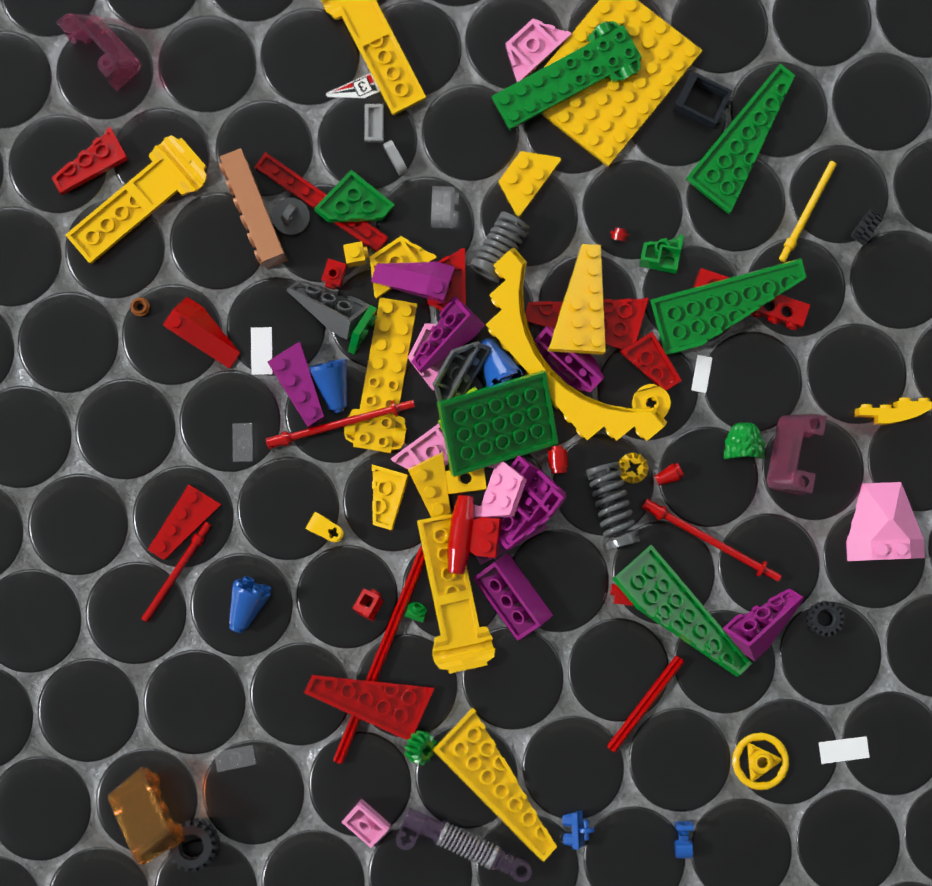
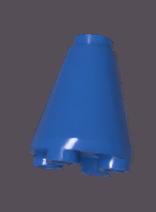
[229,576,271,633]

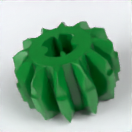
[404,730,437,765]

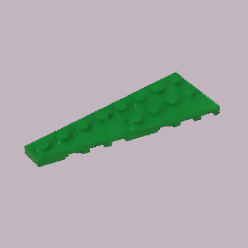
[685,64,795,214]

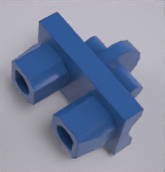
[562,810,595,849]

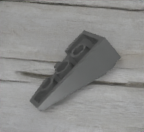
[287,280,370,340]

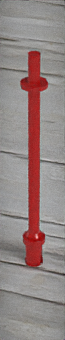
[266,400,415,450]
[641,498,782,582]

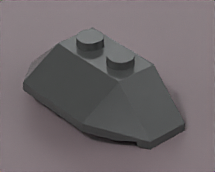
[433,341,491,402]

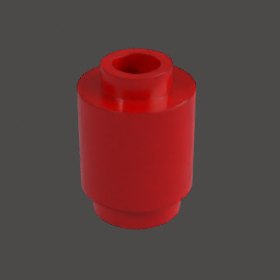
[548,446,568,474]

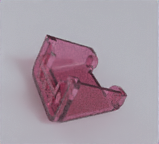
[56,13,140,91]

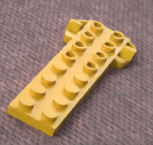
[321,0,426,116]
[66,135,207,264]
[344,297,417,453]
[417,514,495,673]

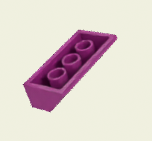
[473,553,553,641]

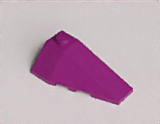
[371,262,455,304]
[723,588,804,661]

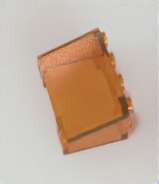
[108,766,184,865]

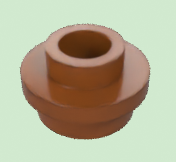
[131,297,150,317]

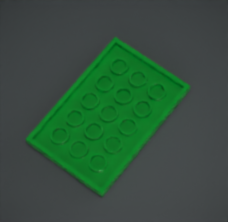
[437,370,559,477]

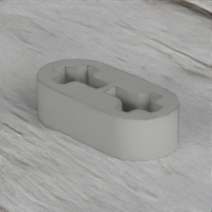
[383,140,408,176]

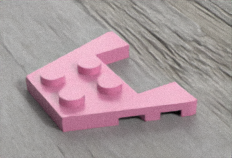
[474,461,527,519]

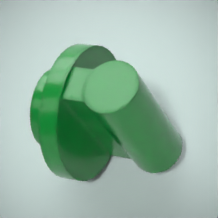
[405,602,427,623]

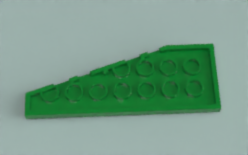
[650,258,806,355]
[612,545,752,677]

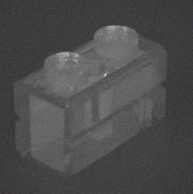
[431,186,459,228]

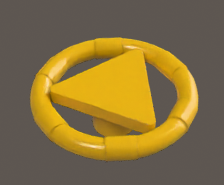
[732,733,789,790]

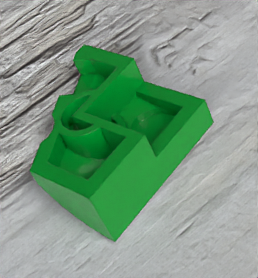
[639,235,684,274]

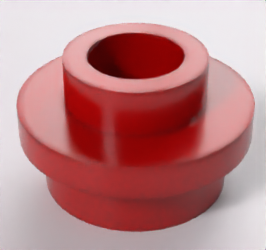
[610,228,629,241]

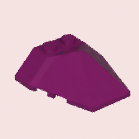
[489,455,566,550]

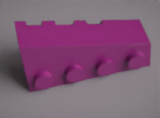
[267,342,326,428]

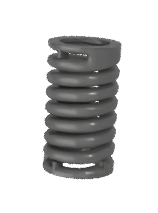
[470,212,530,283]

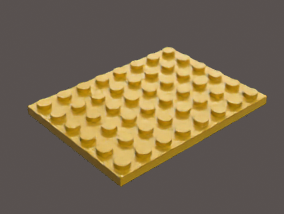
[541,0,702,167]

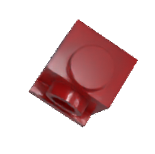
[352,589,384,622]

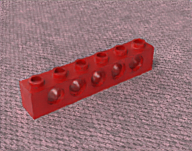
[693,268,810,330]

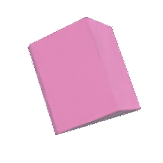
[342,799,391,848]

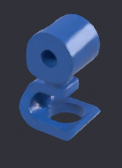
[674,821,694,859]

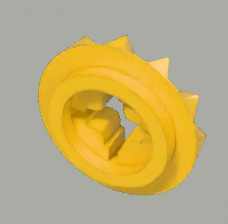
[618,453,649,483]

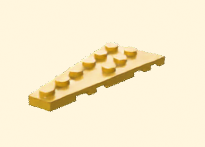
[548,244,606,354]

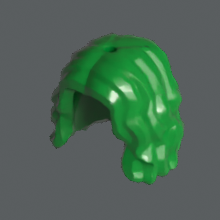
[724,422,765,459]

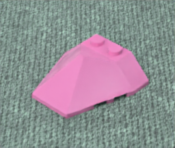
[846,482,925,561]

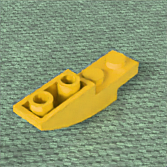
[855,398,932,425]

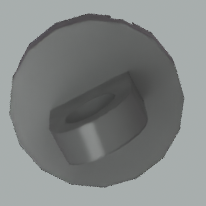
[272,198,310,236]

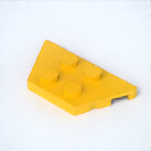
[498,151,561,218]
[369,236,437,299]

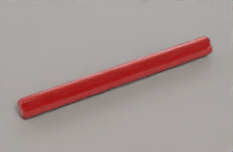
[607,656,684,752]

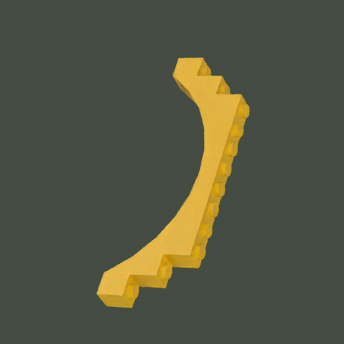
[486,248,667,441]

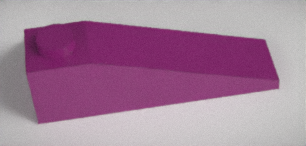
[411,296,485,373]

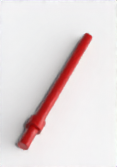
[141,521,212,623]

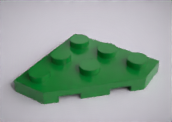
[314,170,395,223]

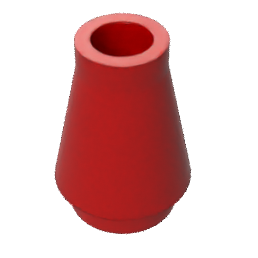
[654,463,684,486]

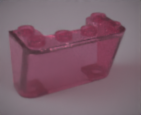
[767,414,827,496]

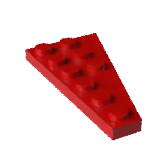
[525,298,649,350]
[304,675,434,740]

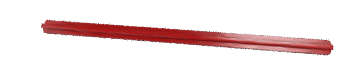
[333,546,425,764]

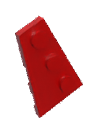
[620,332,682,390]

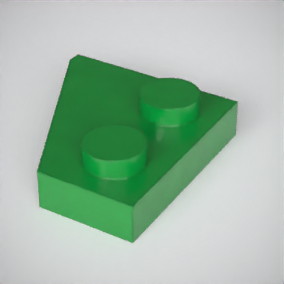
[348,305,377,355]

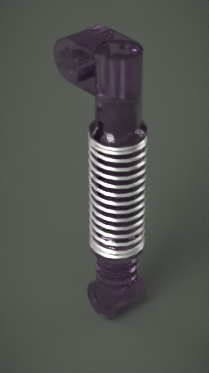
[396,808,532,882]

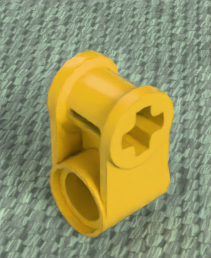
[306,512,344,543]

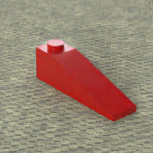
[163,297,240,369]

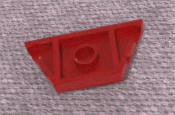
[428,248,466,311]

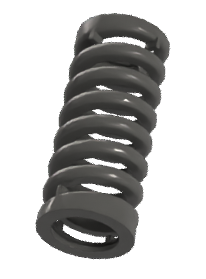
[586,462,640,550]

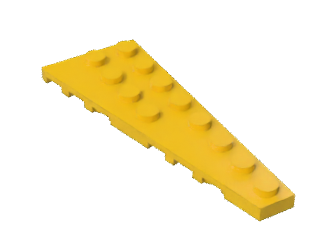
[432,708,557,861]

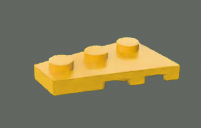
[408,452,450,518]
[372,465,409,531]

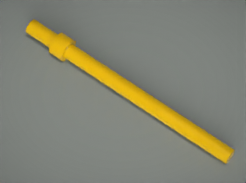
[779,161,837,263]

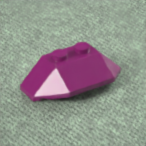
[535,326,604,392]

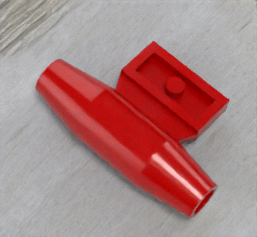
[447,495,501,575]

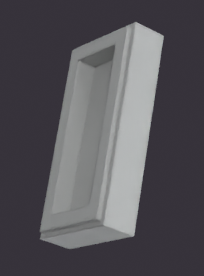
[365,104,384,143]

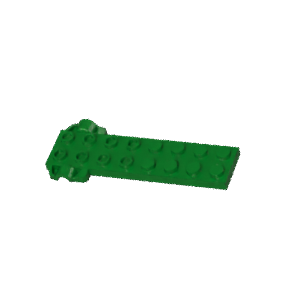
[491,21,642,131]

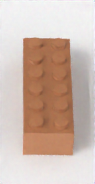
[219,148,288,269]

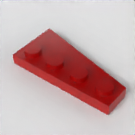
[52,127,128,195]
[148,485,222,560]

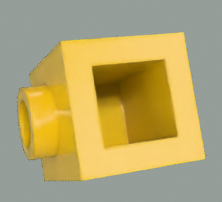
[343,241,369,268]

